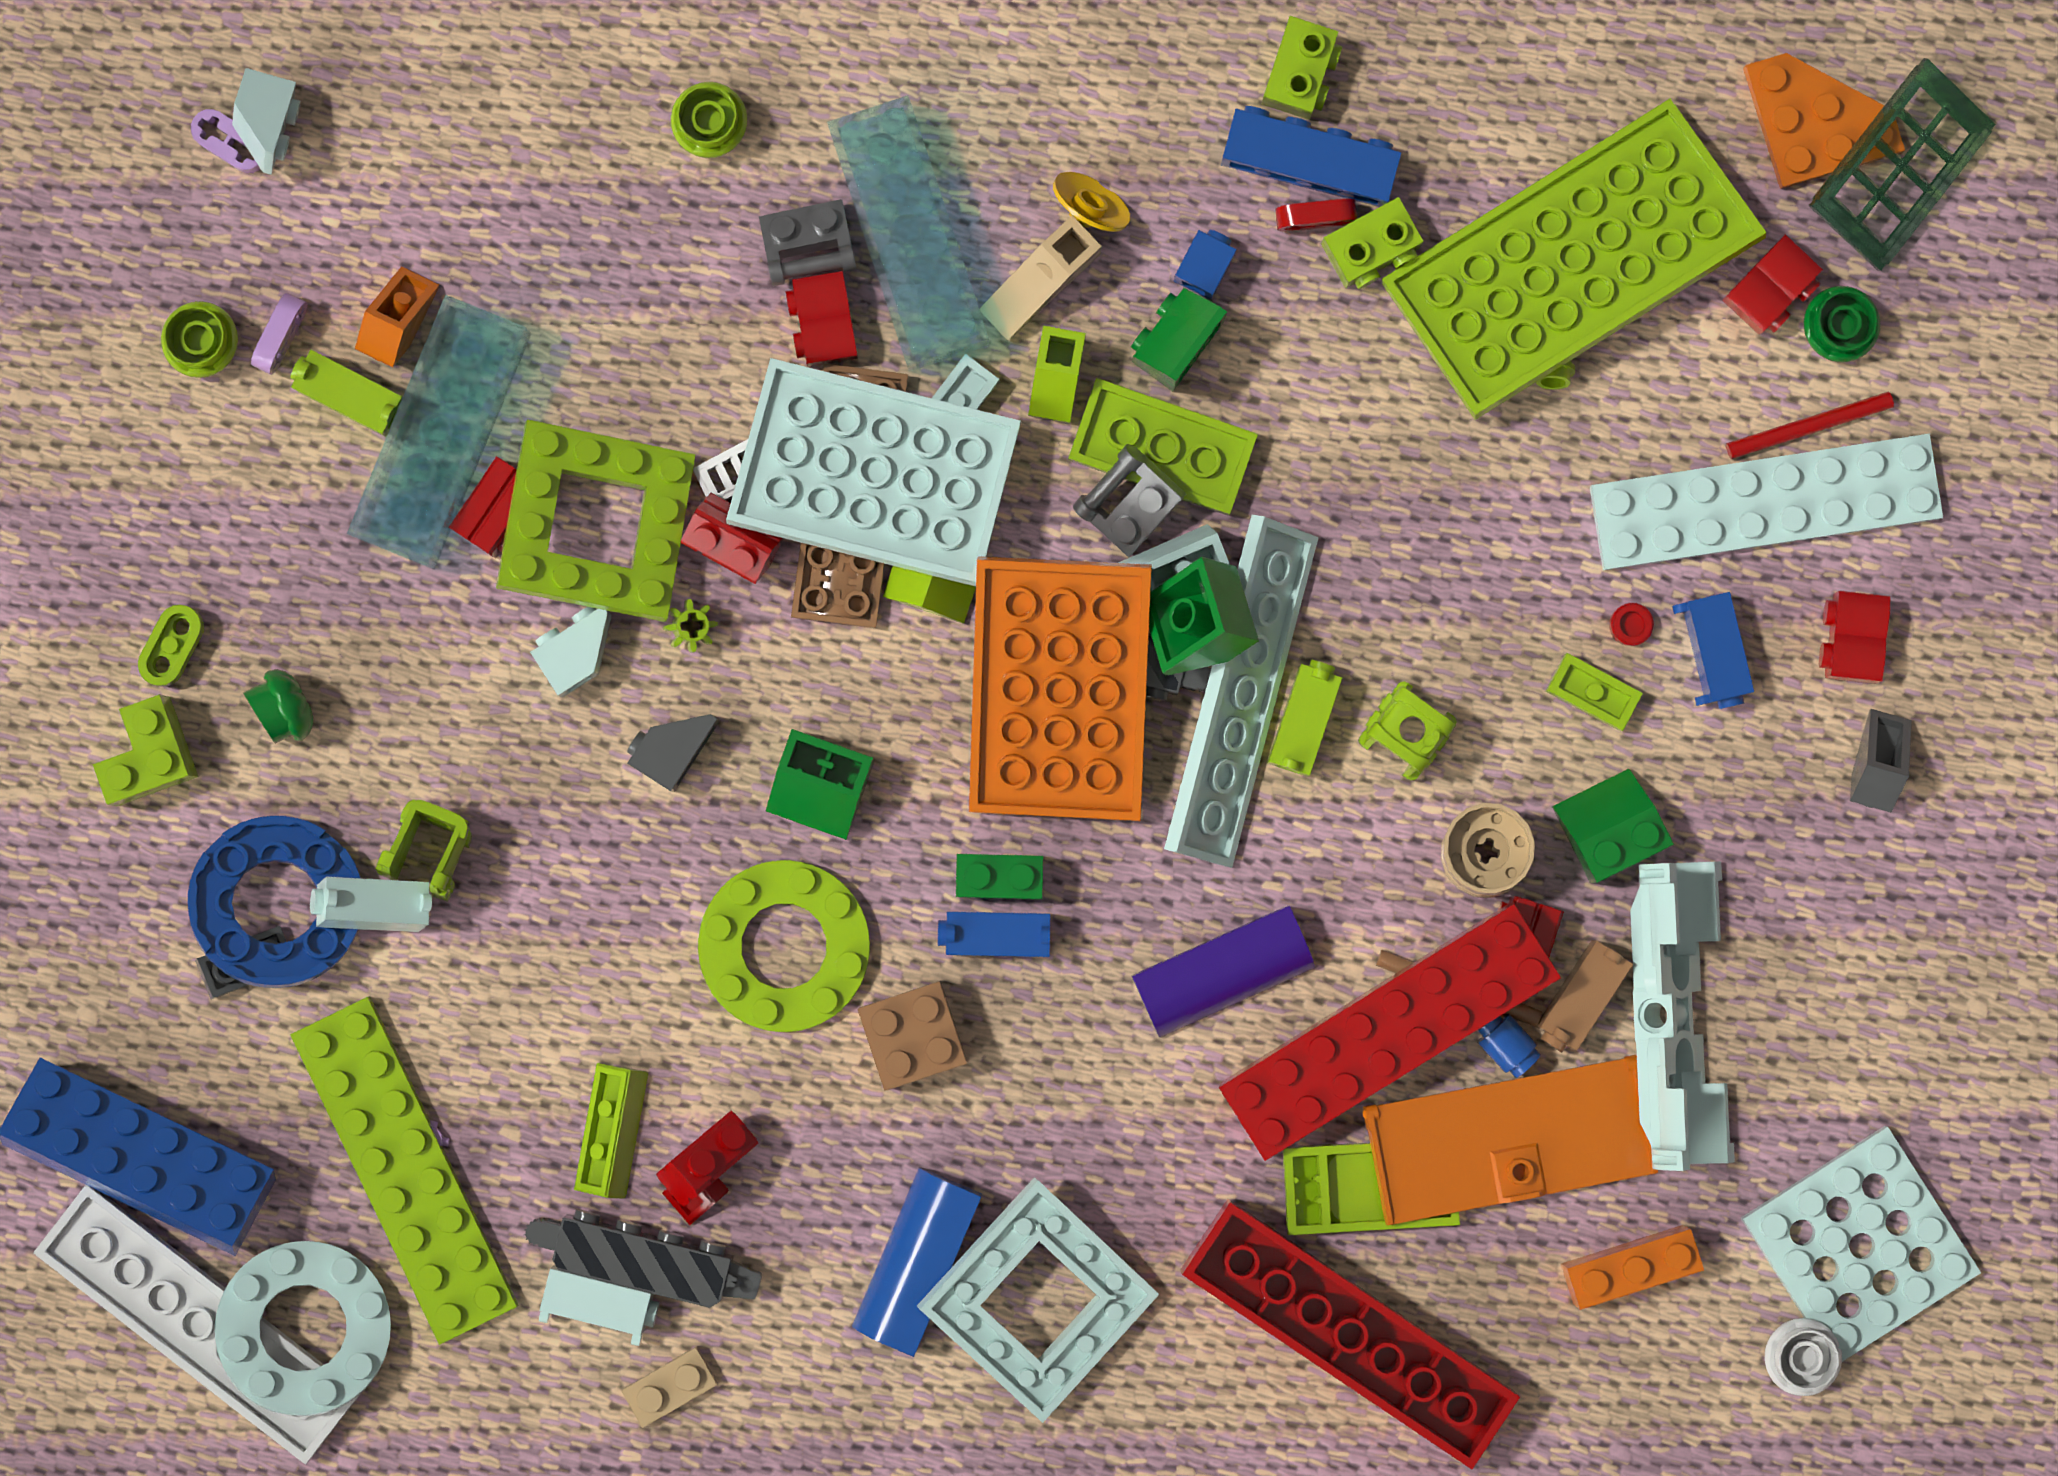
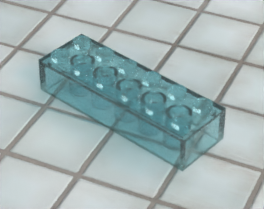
[827,95,989,372]
[347,295,531,570]

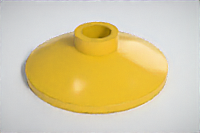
[1053,172,1130,232]

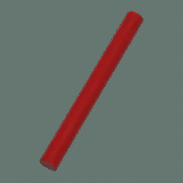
[1726,391,1894,460]

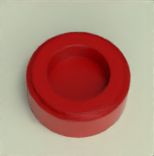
[1609,603,1654,646]

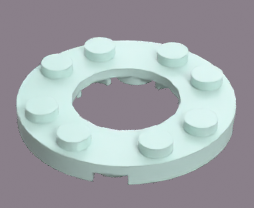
[215,1241,391,1416]

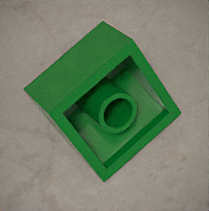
[1131,288,1227,392]
[1149,557,1259,675]
[1552,768,1674,883]

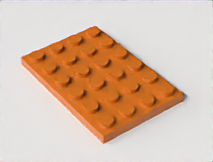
[969,556,1152,821]

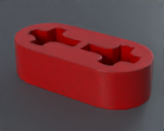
[1275,199,1358,232]

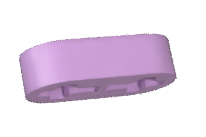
[191,109,261,173]
[251,293,308,375]

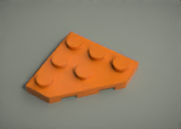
[1743,53,1905,189]

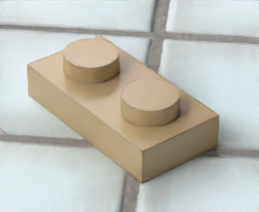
[621,1346,718,1428]

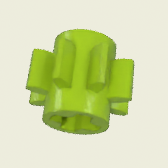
[663,599,718,653]

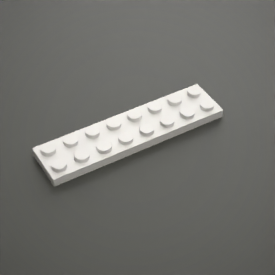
[33,1185,360,1464]

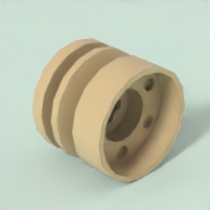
[1440,803,1535,898]

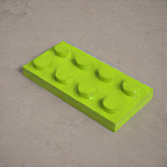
[1068,378,1258,516]

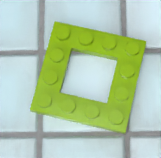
[496,419,696,622]

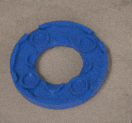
[188,816,360,988]

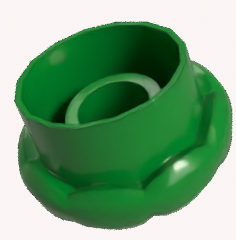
[1804,286,1881,362]
[243,669,313,744]

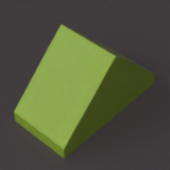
[883,566,976,624]

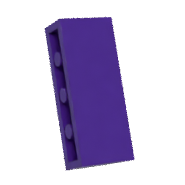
[1131,905,1315,1038]

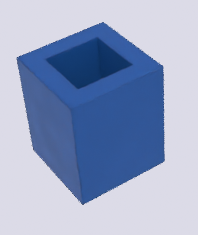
[1173,229,1237,301]

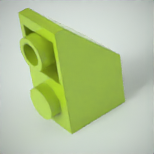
[1028,325,1086,424]

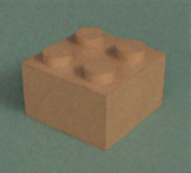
[857,980,968,1091]

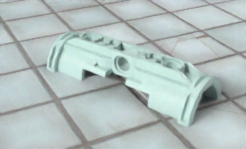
[1630,861,1735,1171]

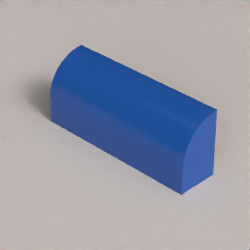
[852,1167,982,1357]

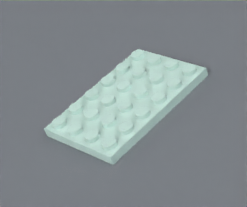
[726,358,1021,586]

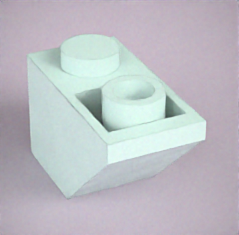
[232,68,301,175]
[530,607,612,698]

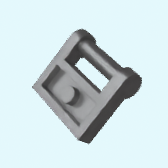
[759,199,856,287]
[1073,444,1186,557]

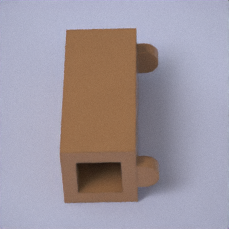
[1537,940,1633,1053]

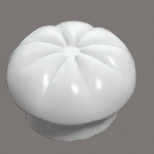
[1765,1318,1842,1396]

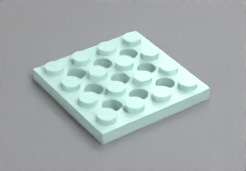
[1741,1126,1981,1362]

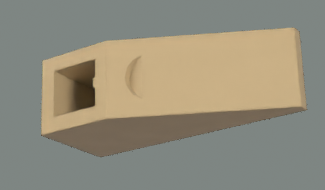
[979,215,1102,341]

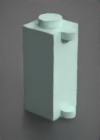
[310,877,432,932]
[539,1265,659,1346]

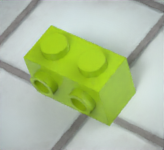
[1261,16,1343,120]
[1321,197,1424,289]

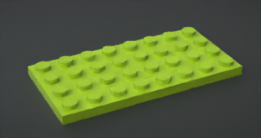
[1382,98,1767,420]

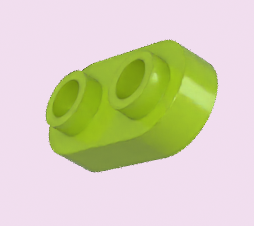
[138,605,204,686]

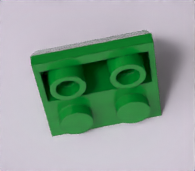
[766,729,875,840]

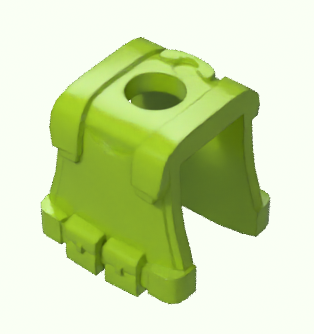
[1358,681,1457,781]
[375,800,472,902]

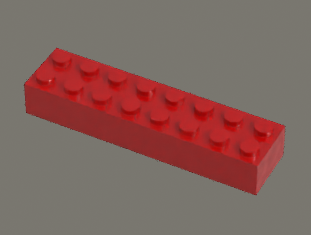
[1219,901,1561,1161]
[1180,1199,1520,1470]

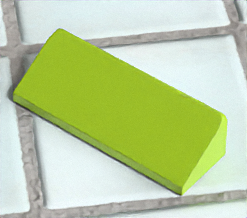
[574,1063,648,1199]

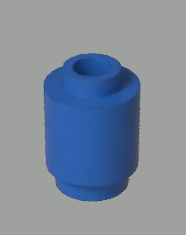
[1477,1014,1541,1078]

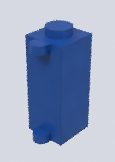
[1672,592,1754,709]
[938,912,1050,957]

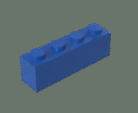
[1221,106,1402,207]

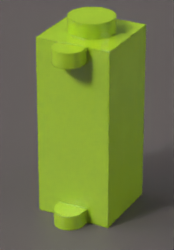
[291,349,408,439]
[1267,660,1342,777]

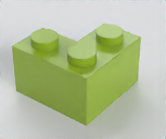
[92,694,199,806]

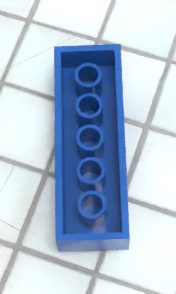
[0,1058,276,1256]

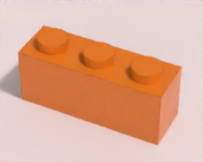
[1561,1225,1704,1310]

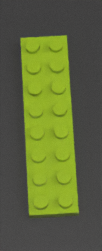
[290,996,519,1345]

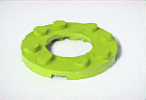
[698,860,870,1032]

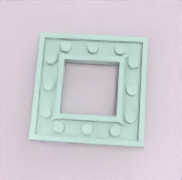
[917,1177,1159,1423]

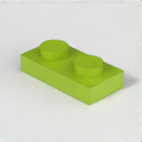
[1545,653,1643,732]

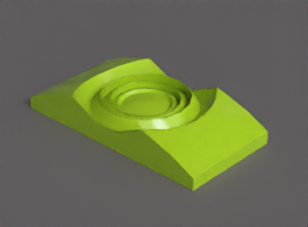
[1283,1142,1460,1235]

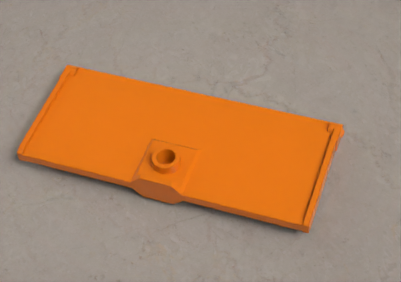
[1362,1055,1658,1225]

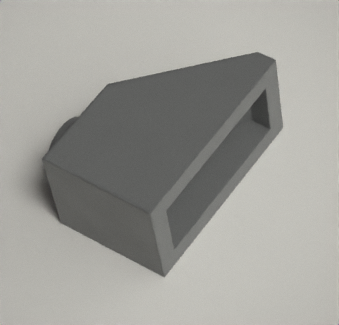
[1850,709,1912,813]
[627,714,721,792]

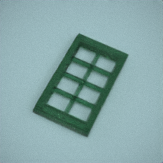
[1809,58,1996,271]

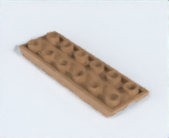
[791,363,908,628]

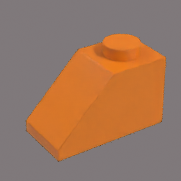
[355,266,439,368]

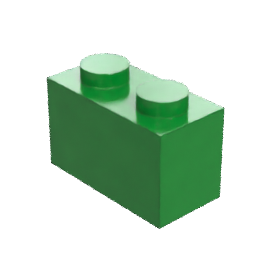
[956,854,1043,899]

